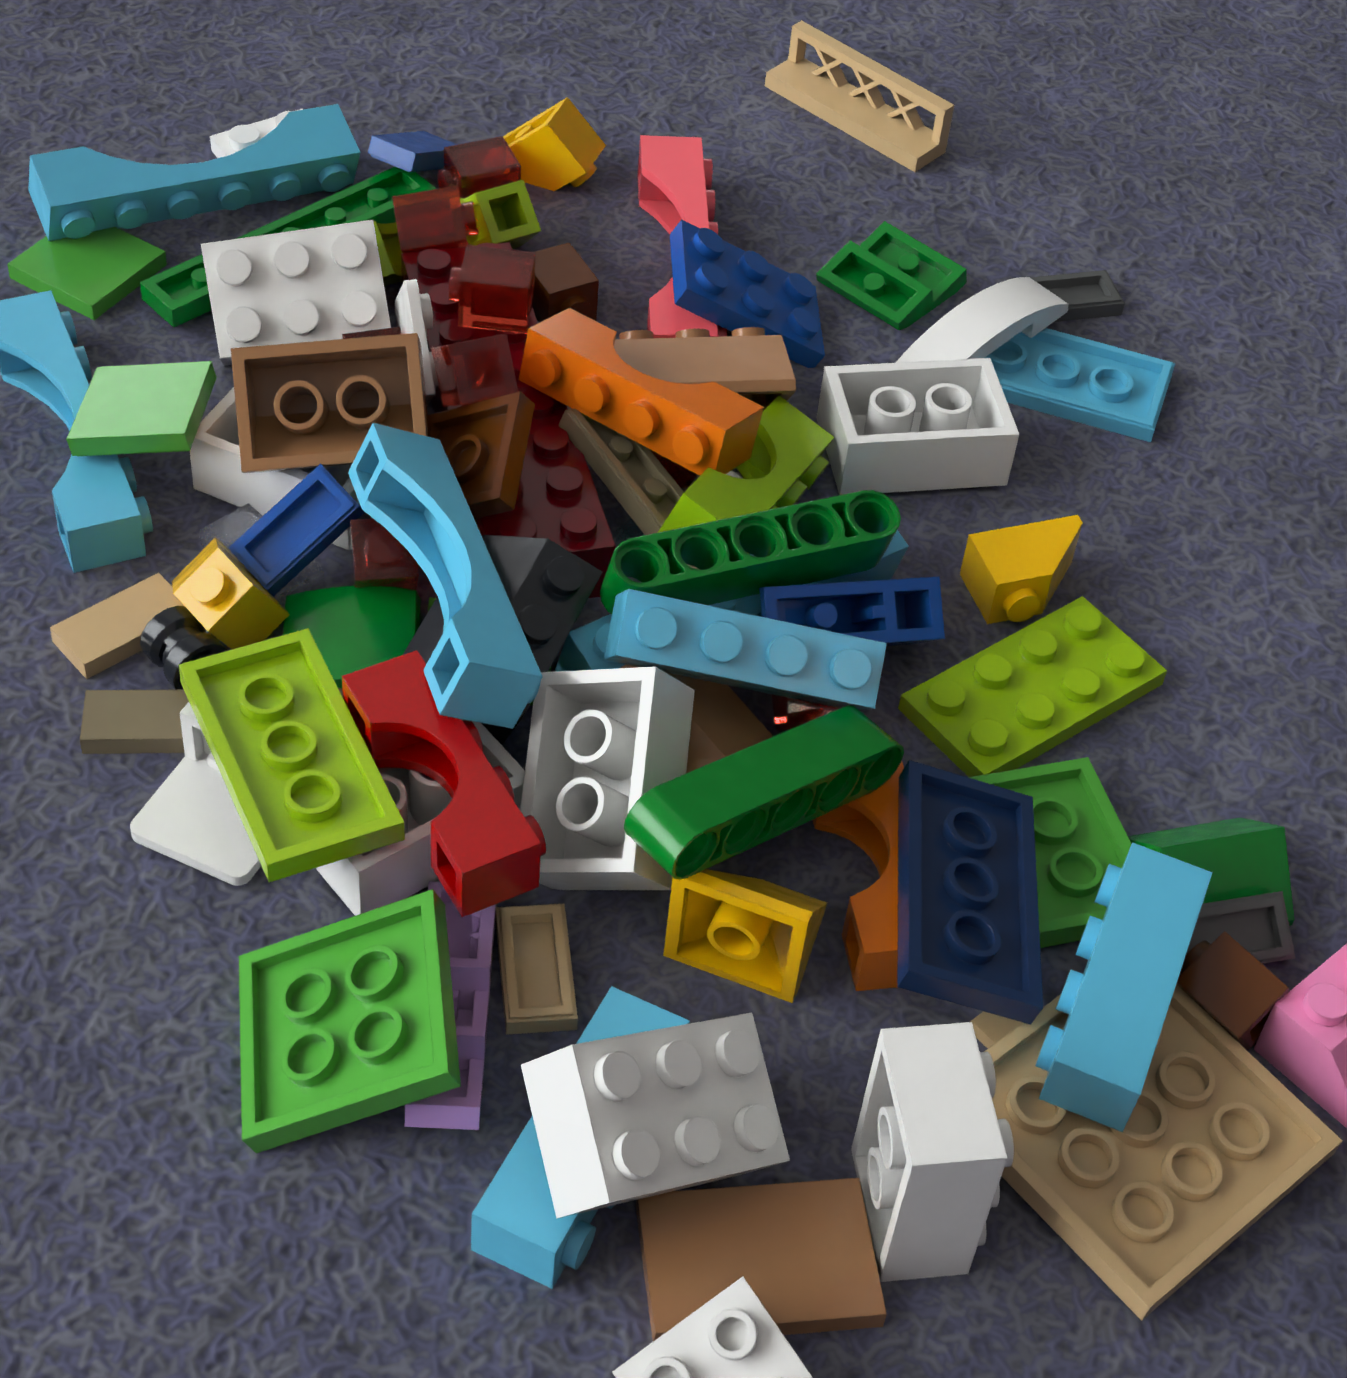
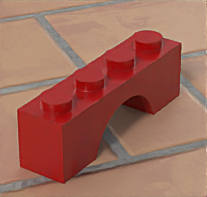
[342,650,546,917]

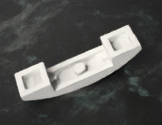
[896,277,1069,363]

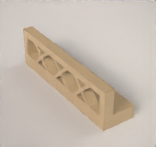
[765,20,954,172]

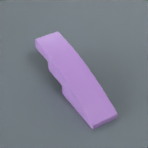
[404,881,496,1130]

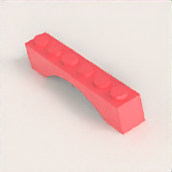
[637,135,727,338]

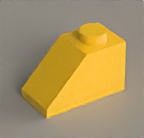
[479,97,606,191]
[960,515,1083,624]
[172,537,290,649]

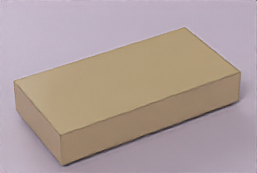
[50,573,184,679]
[495,904,578,1034]

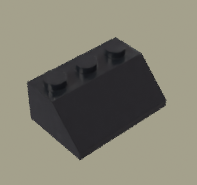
[403,535,603,745]

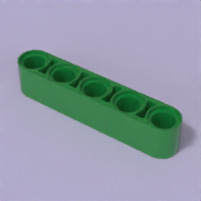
[600,490,901,614]
[624,705,904,880]

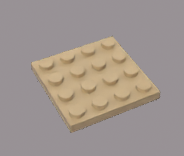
[984,984,1343,1321]

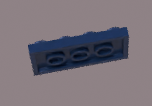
[897,760,1043,1025]

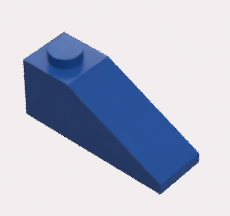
[759,576,945,646]

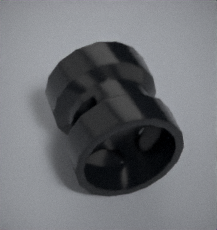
[140,606,227,689]

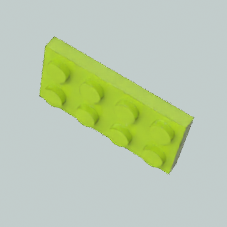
[898,596,1167,777]
[179,628,405,883]

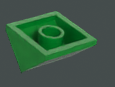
[1128,817,1295,926]

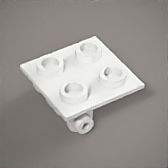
[612,1276,813,1378]

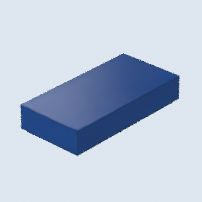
[368,131,467,173]
[229,463,365,596]

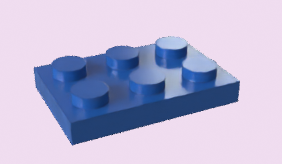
[670,219,825,368]

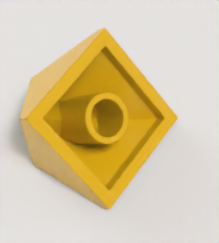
[663,869,827,1003]

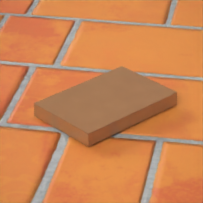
[636,1178,887,1341]

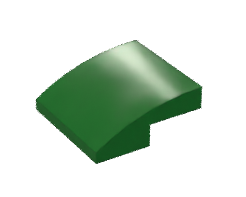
[816,221,967,330]
[283,586,421,688]

